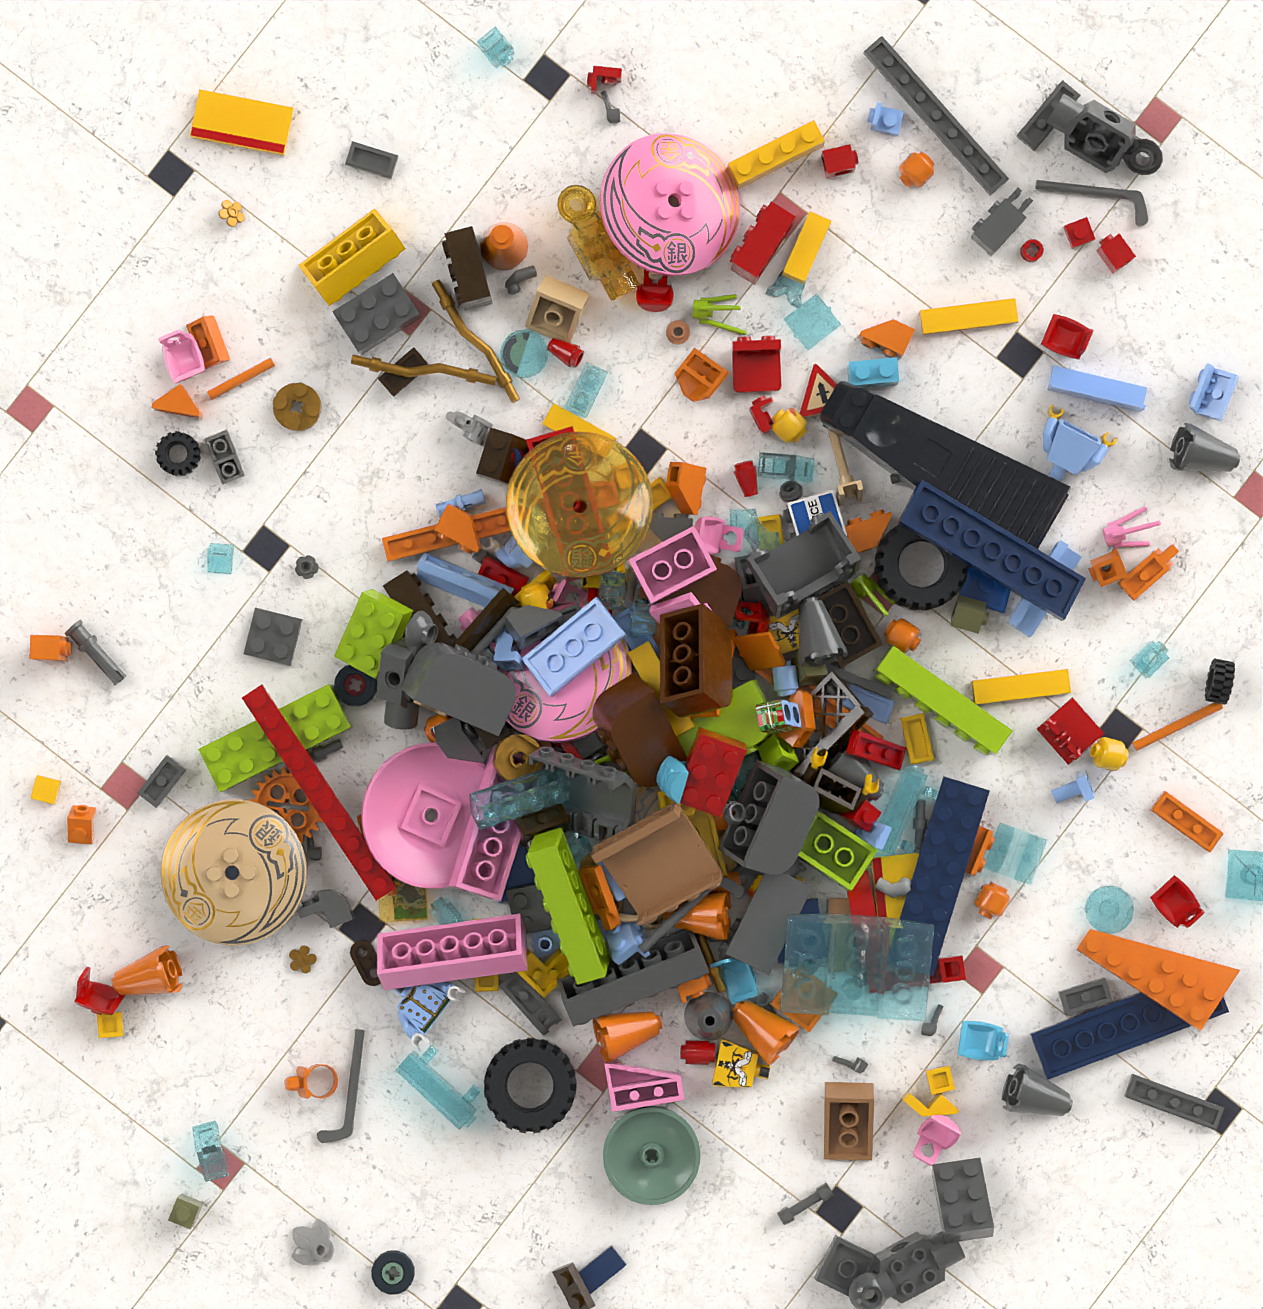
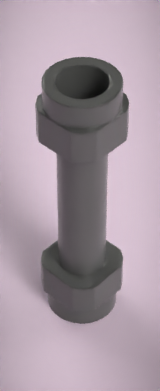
[777,1182,834,1225]

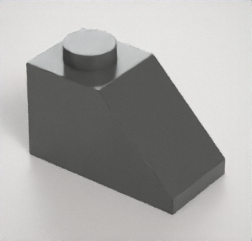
[734,555,769,610]
[505,605,563,650]

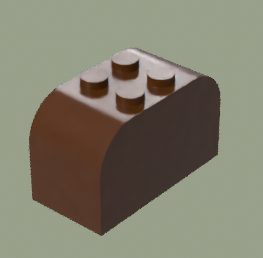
[637,554,742,629]
[660,603,732,718]
[592,672,687,788]

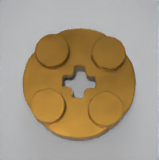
[273,382,321,431]
[492,735,543,783]

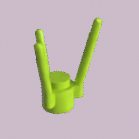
[693,294,747,335]
[850,573,895,616]

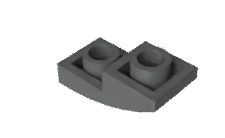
[204,429,245,485]

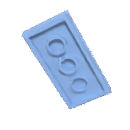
[522,597,627,697]

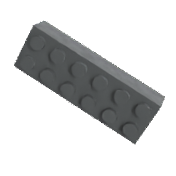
[556,929,710,1027]

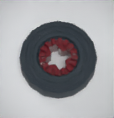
[334,665,377,707]

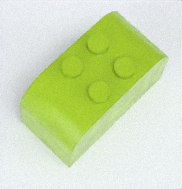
[677,680,771,757]

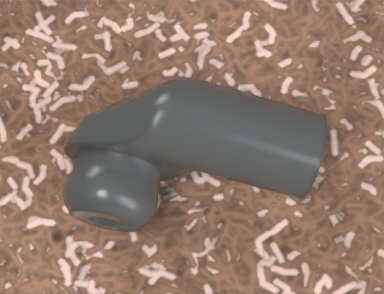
[505,265,537,295]

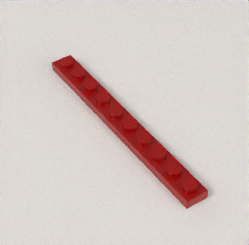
[242,684,397,901]

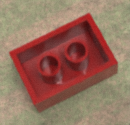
[730,201,796,285]
[680,727,747,818]

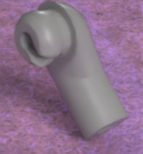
[874,877,911,898]

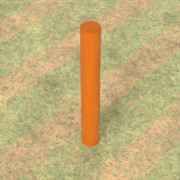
[207,357,275,400]

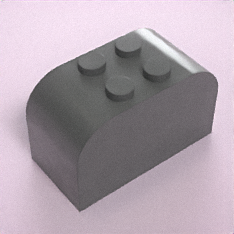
[400,642,516,736]
[718,760,819,875]

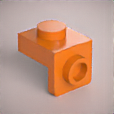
[67,805,96,845]

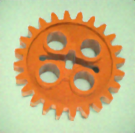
[249,767,323,843]

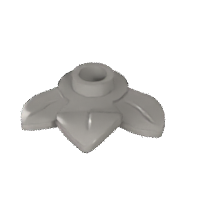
[291,1219,335,1265]

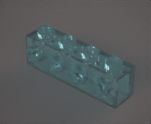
[469,768,570,830]

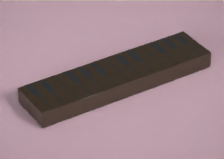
[452,588,519,652]

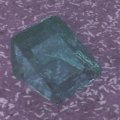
[207,543,234,574]

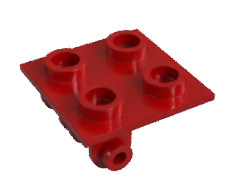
[1037,697,1104,765]

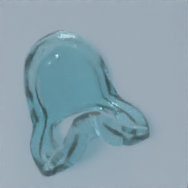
[766,269,806,308]

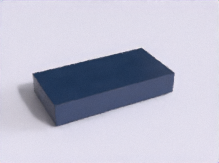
[578,1245,627,1294]

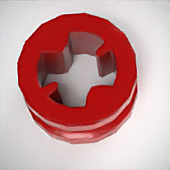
[1020,239,1044,262]

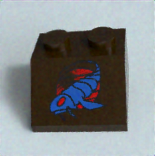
[476,427,532,490]

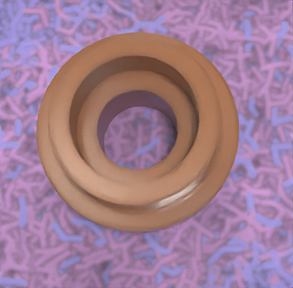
[666,320,690,345]

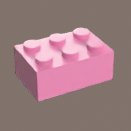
[629,526,717,605]

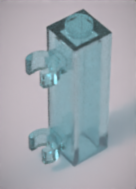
[872,764,939,856]
[395,1045,481,1130]

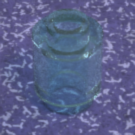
[429,896,464,925]

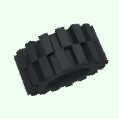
[155,431,201,476]
[1205,658,1235,705]

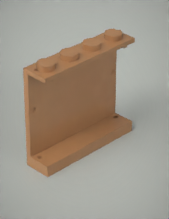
[591,802,723,926]

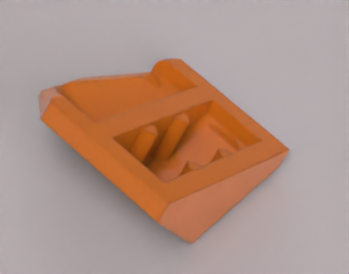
[675,348,729,402]

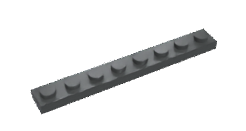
[863,36,1009,196]

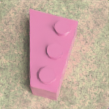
[604,1061,685,1112]

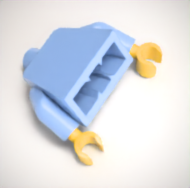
[1042,405,1117,481]

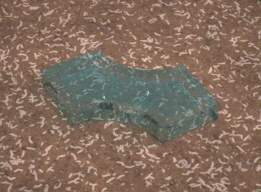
[730,509,779,552]

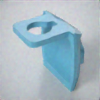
[657,756,689,804]
[710,958,757,1004]
[958,1021,1009,1060]

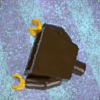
[802,747,879,814]

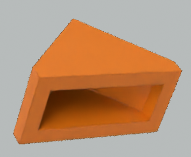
[151,384,203,419]

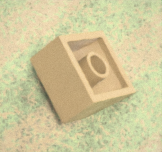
[525,275,590,343]

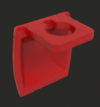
[636,269,674,312]
[1041,314,1094,360]
[735,601,770,635]
[1150,875,1205,928]
[74,967,126,1016]

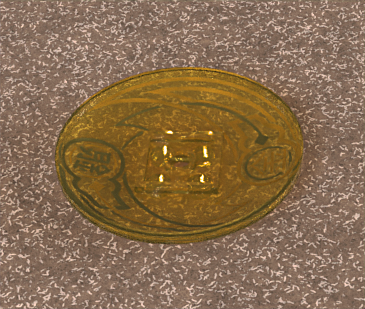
[506,432,653,578]

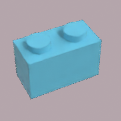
[847,357,899,388]

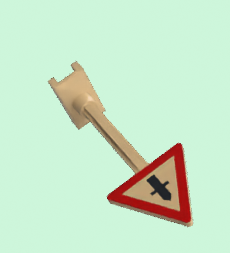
[799,364,863,506]

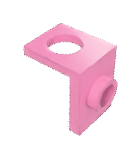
[550,579,588,604]

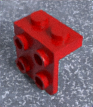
[732,336,782,393]

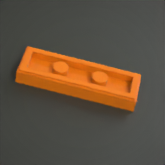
[1150,791,1224,853]

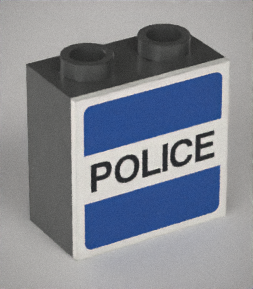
[783,489,847,539]

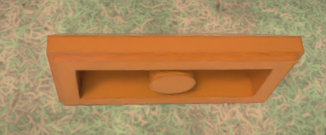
[186,315,230,369]

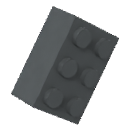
[332,273,421,356]
[932,1157,994,1244]

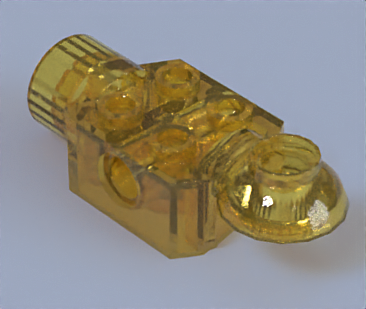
[557,185,640,301]

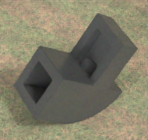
[297,889,355,928]

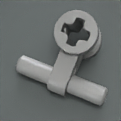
[446,411,493,446]

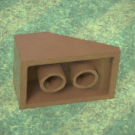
[824,1082,874,1161]

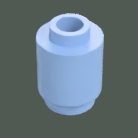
[772,661,798,697]

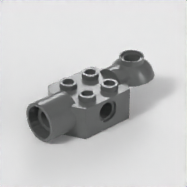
[1046,94,1163,175]
[376,611,438,730]
[849,1231,965,1309]

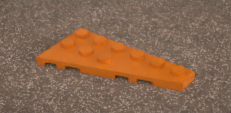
[1076,929,1240,1031]

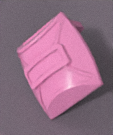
[158,330,205,384]
[694,516,744,554]
[913,1115,961,1166]

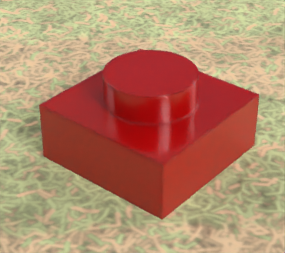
[1063,217,1095,249]

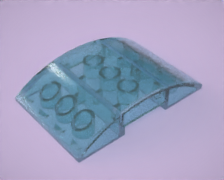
[780,914,934,1021]

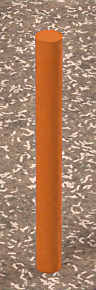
[1132,702,1223,751]

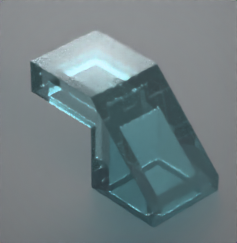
[757,452,814,482]
[192,1120,229,1182]

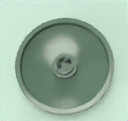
[603,1106,700,1205]

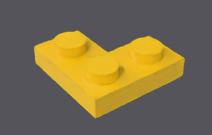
[517,948,569,998]

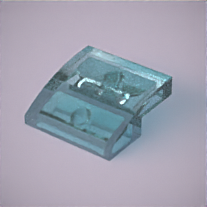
[983,823,1048,885]

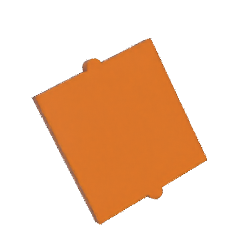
[733,632,786,670]

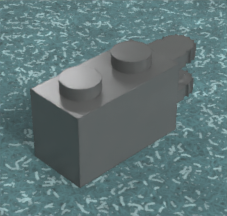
[971,187,1033,256]

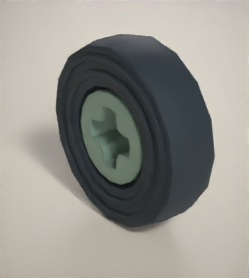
[371,1250,415,1295]

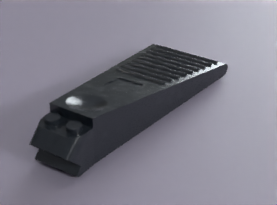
[820,381,1071,549]

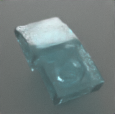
[564,361,608,418]

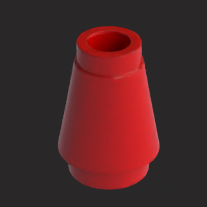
[547,338,584,368]
[733,460,758,497]

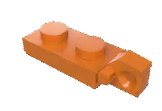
[1117,544,1179,601]
[578,865,621,930]

